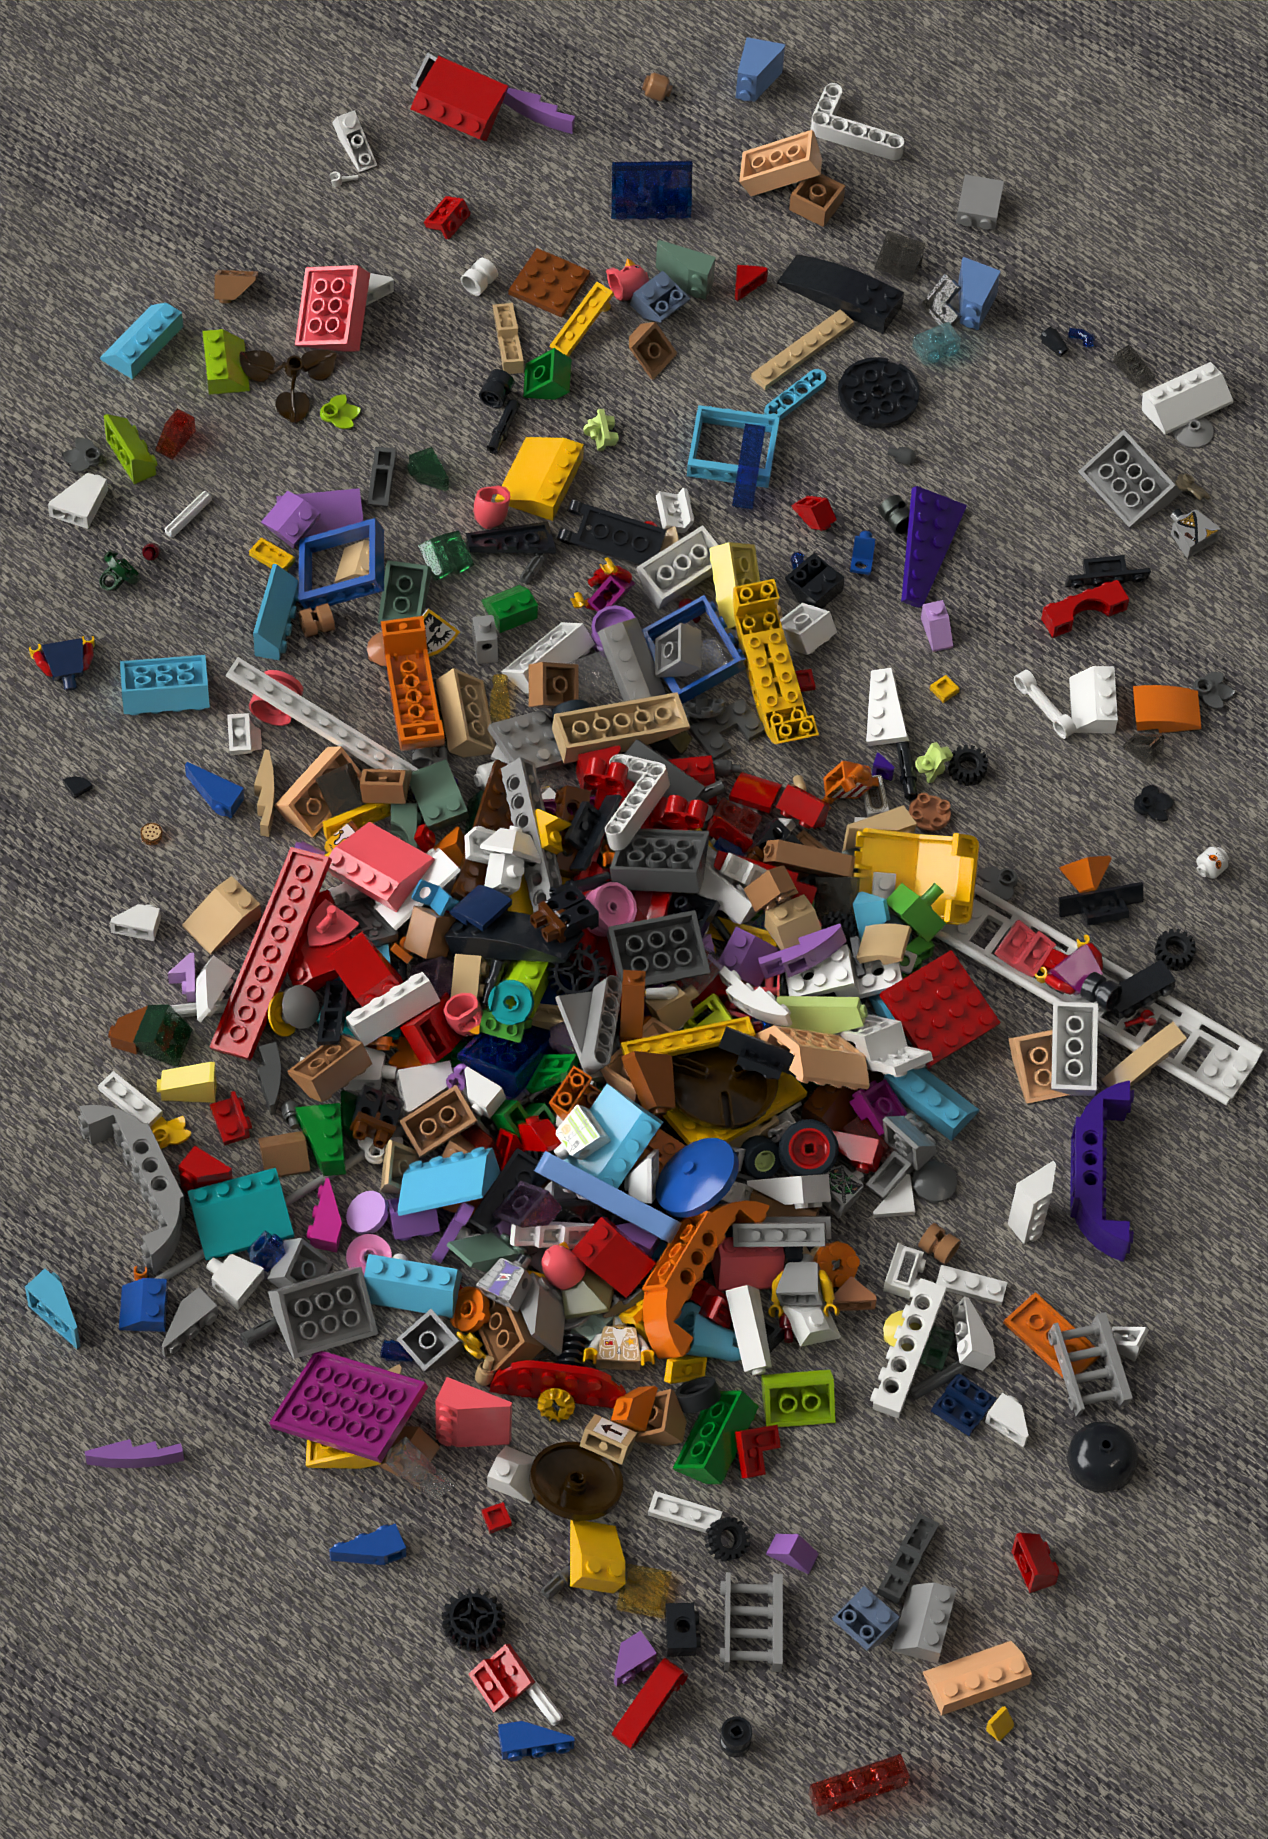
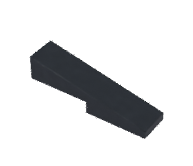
[317,980,351,1045]

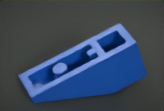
[185,762,244,818]

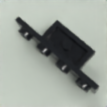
[1065,555,1151,589]
[564,795,622,871]
[1058,882,1144,926]
[718,1026,796,1080]

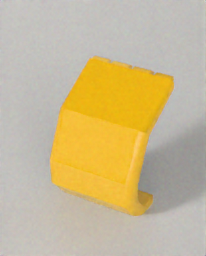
[849,828,980,925]

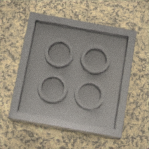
[487,710,572,772]

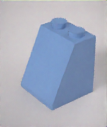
[736,37,785,102]
[958,257,1001,330]

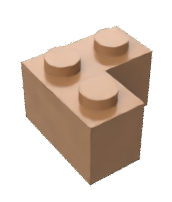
[744,865,798,912]

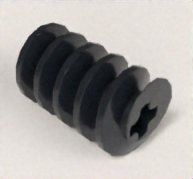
[556,1333,590,1367]

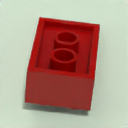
[326,932,403,1007]
[571,1217,657,1298]

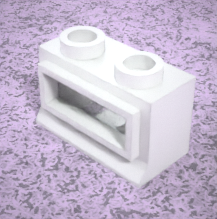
[883,1243,926,1299]

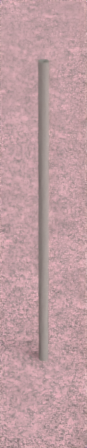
[155,1126,406,1281]

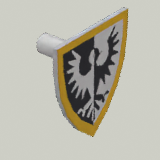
[422,608,460,657]

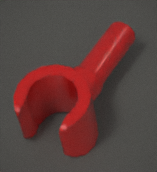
[1124,1009,1157,1028]

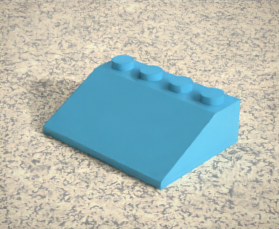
[120,655,210,715]
[564,1083,663,1189]
[397,1147,501,1216]

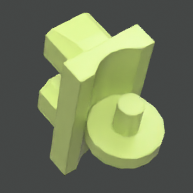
[583,409,619,451]
[915,742,953,783]

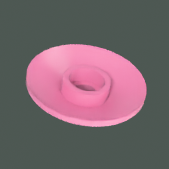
[346,1234,392,1275]

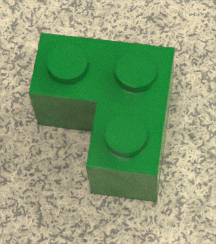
[491,1100,556,1145]

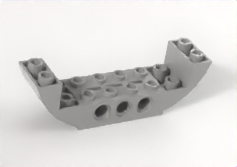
[78,1105,186,1275]

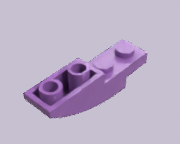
[758,924,846,979]

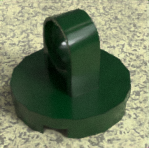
[99,550,141,591]

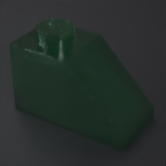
[407,447,449,491]

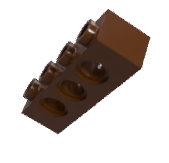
[553,785,591,879]

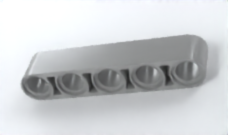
[581,975,622,1075]

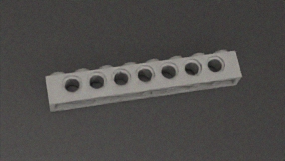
[501,757,562,913]

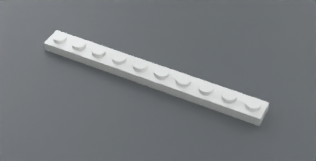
[226,657,419,790]

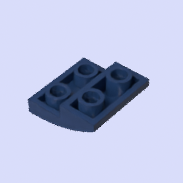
[449,885,512,931]
[931,1374,997,1436]

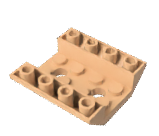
[755,1025,870,1090]

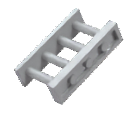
[733,1216,832,1247]
[1048,1312,1133,1417]
[719,1572,783,1672]

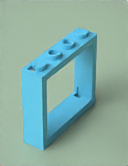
[687,405,780,488]

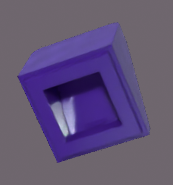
[872,752,895,781]

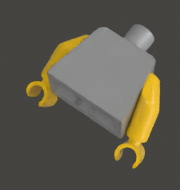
[768,1254,839,1318]

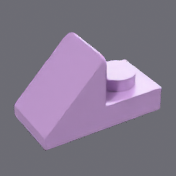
[168,953,196,1002]

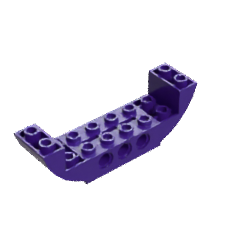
[1070,1081,1134,1262]

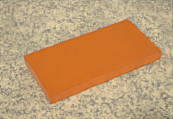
[1003,1292,1100,1379]

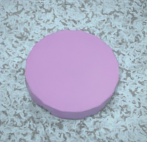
[346,1191,389,1235]

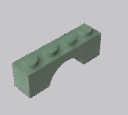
[391,803,421,850]

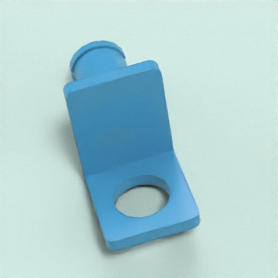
[411,879,460,916]

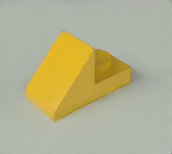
[535,809,572,855]
[664,1355,707,1384]

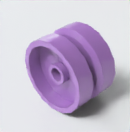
[591,605,636,659]

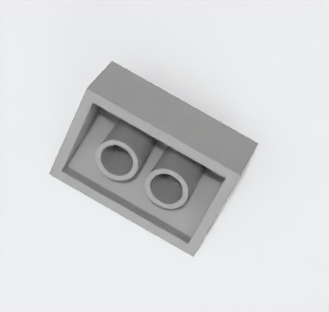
[892,1583,957,1664]

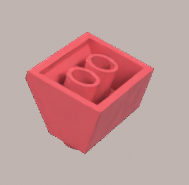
[711,1237,785,1291]

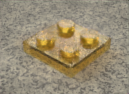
[616,1563,672,1618]

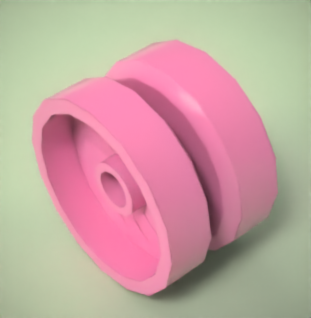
[585,882,637,937]

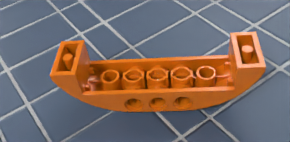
[381,616,445,751]

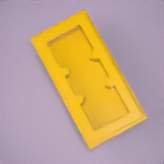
[249,537,295,571]

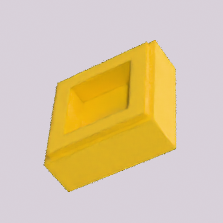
[929,675,960,703]

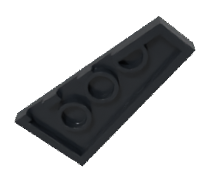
[466,521,556,554]
[469,1148,549,1234]

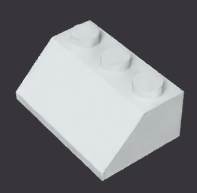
[1069,666,1118,734]

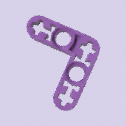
[431,1202,474,1264]

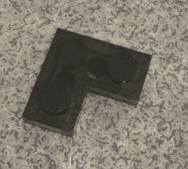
[920,274,962,332]

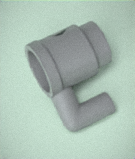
[412,747,448,768]

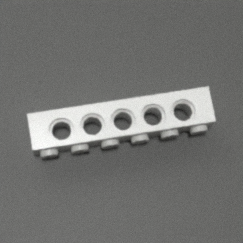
[870,1278,946,1418]

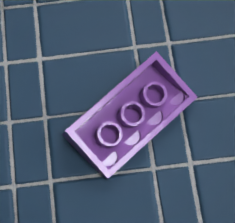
[276,488,363,537]

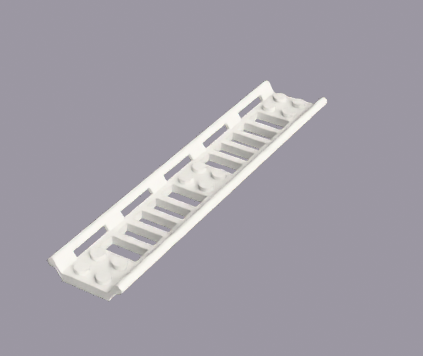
[935,884,1264,1105]

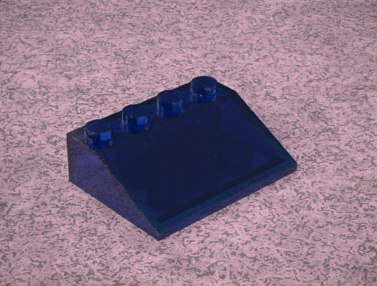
[610,161,693,220]
[457,1025,560,1098]

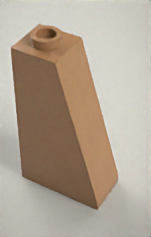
[763,840,856,880]

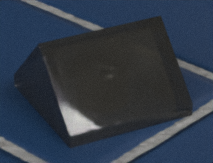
[316,763,366,817]

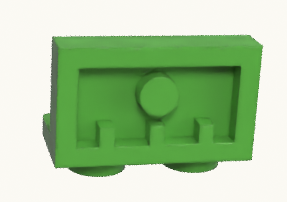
[479,1009,533,1043]

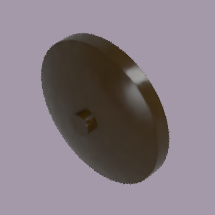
[529,1441,623,1521]

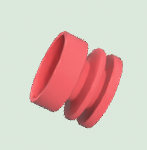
[249,670,303,726]

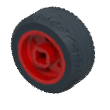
[779,1119,839,1177]

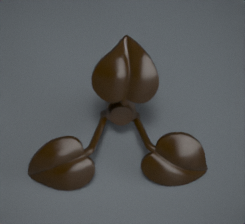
[240,350,337,423]

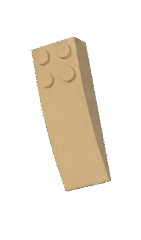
[552,692,690,763]

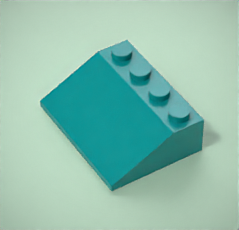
[187,1168,295,1261]

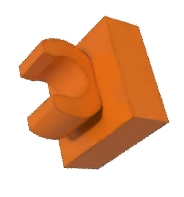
[389,936,413,964]

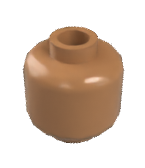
[642,72,673,101]

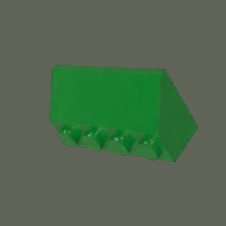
[672,1391,759,1484]

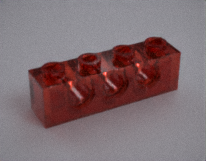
[808,1754,910,1816]

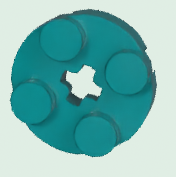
[488,980,534,1025]

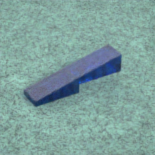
[732,423,766,509]

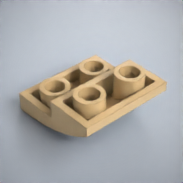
[856,924,912,965]

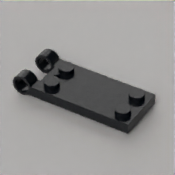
[557,500,667,566]

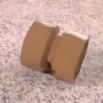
[298,603,335,637]
[918,1223,961,1265]

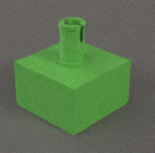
[886,882,946,942]

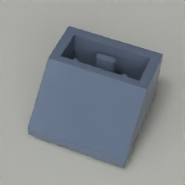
[630,271,690,322]
[832,1586,900,1651]

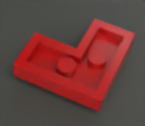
[735,1425,781,1478]

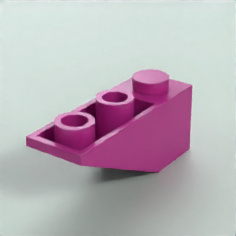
[307,1178,342,1253]

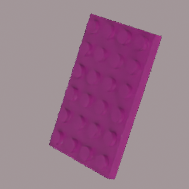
[269,1351,428,1463]

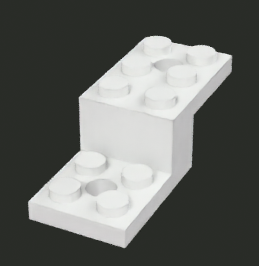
[785,944,903,999]
[835,1014,933,1077]

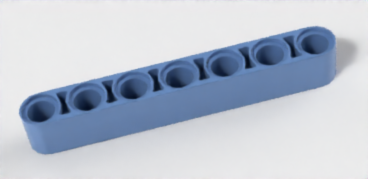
[534,1151,682,1244]

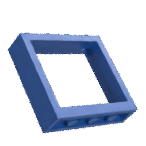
[298,518,384,610]
[642,595,746,704]

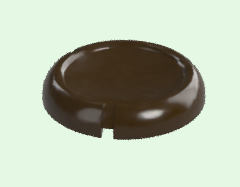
[672,1046,779,1130]

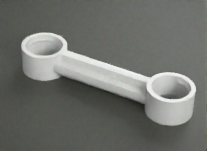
[1014,670,1076,739]

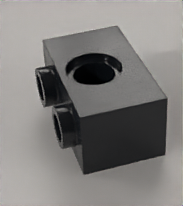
[665,1603,701,1657]

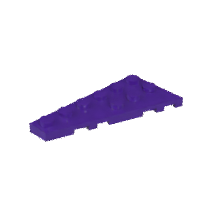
[901,486,967,608]

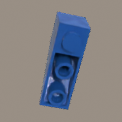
[329,1523,406,1565]
[498,1721,575,1762]

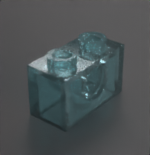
[912,322,961,366]

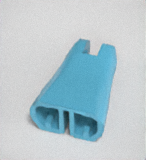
[682,1311,741,1362]

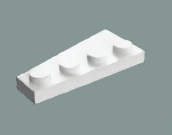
[866,668,909,746]

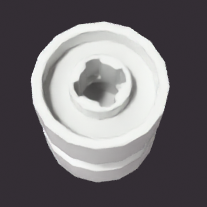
[461,258,498,296]

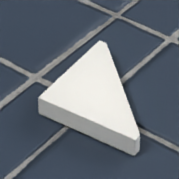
[873,1174,915,1218]

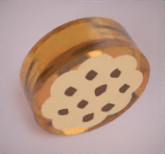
[140,823,163,845]

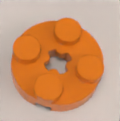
[813,1241,860,1288]
[450,1286,491,1333]

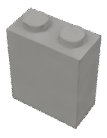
[956,174,1004,230]

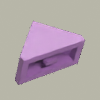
[766,1534,819,1574]

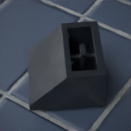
[785,553,845,609]

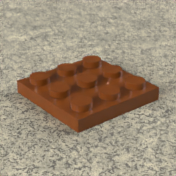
[508,248,590,318]

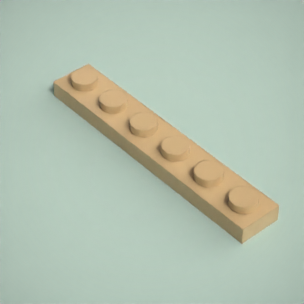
[751,310,854,390]

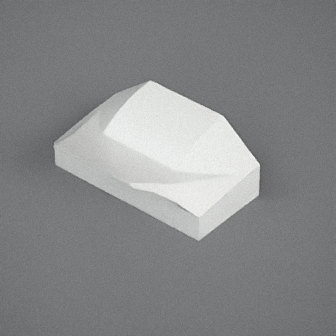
[227,713,262,755]

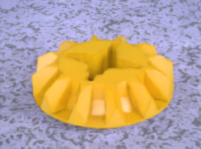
[537,1388,575,1423]

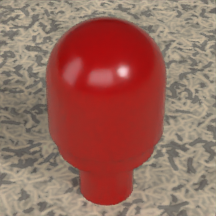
[588,568,612,587]

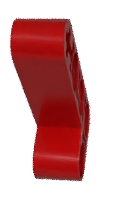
[611,1658,688,1750]

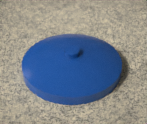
[656,1138,739,1218]

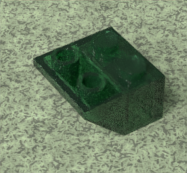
[133,1004,193,1067]

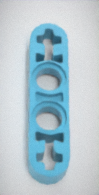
[764,369,826,421]

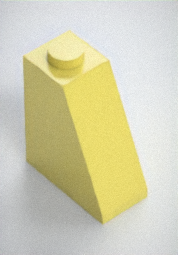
[157,1062,217,1103]

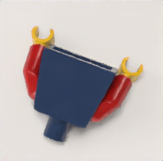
[29,636,95,691]

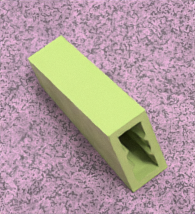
[776,996,868,1034]

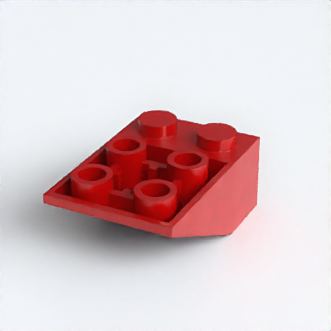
[400,992,464,1065]

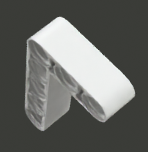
[811,83,904,160]
[605,754,670,851]

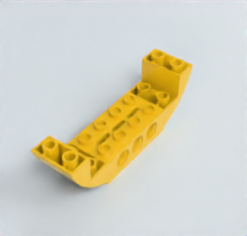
[733,579,819,744]

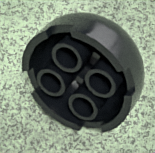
[1067,1421,1138,1493]

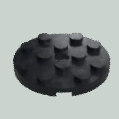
[837,357,920,428]

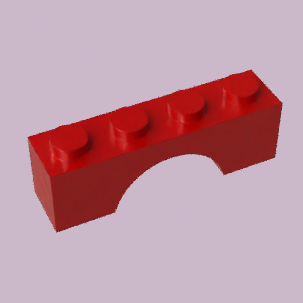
[1041,580,1129,638]

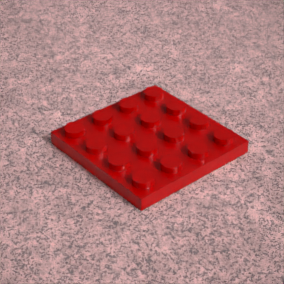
[879,950,1001,1069]

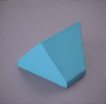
[853,891,890,941]

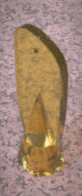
[490,674,510,722]

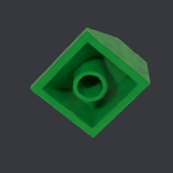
[523,348,572,400]
[481,585,538,633]

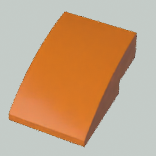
[1133,685,1202,733]

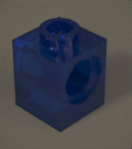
[247,1230,286,1273]

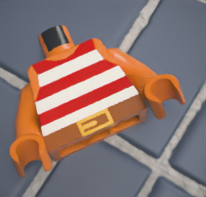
[821,761,879,810]

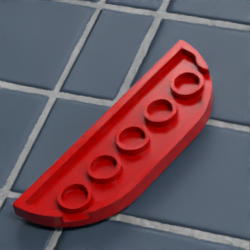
[489,1360,627,1409]

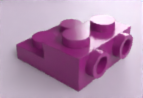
[850,1079,908,1136]

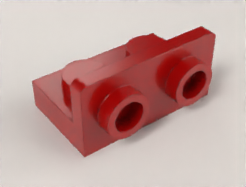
[424,196,471,239]
[706,815,753,856]
[209,1091,252,1146]

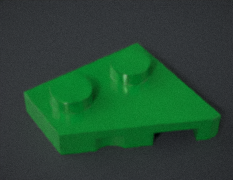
[526,1054,580,1094]

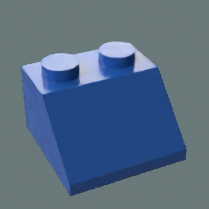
[119,1278,168,1332]

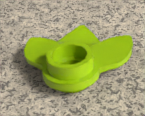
[320,394,361,429]

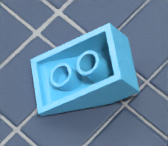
[25,1269,80,1349]

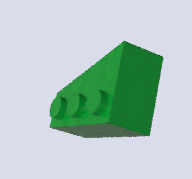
[295,1103,346,1176]

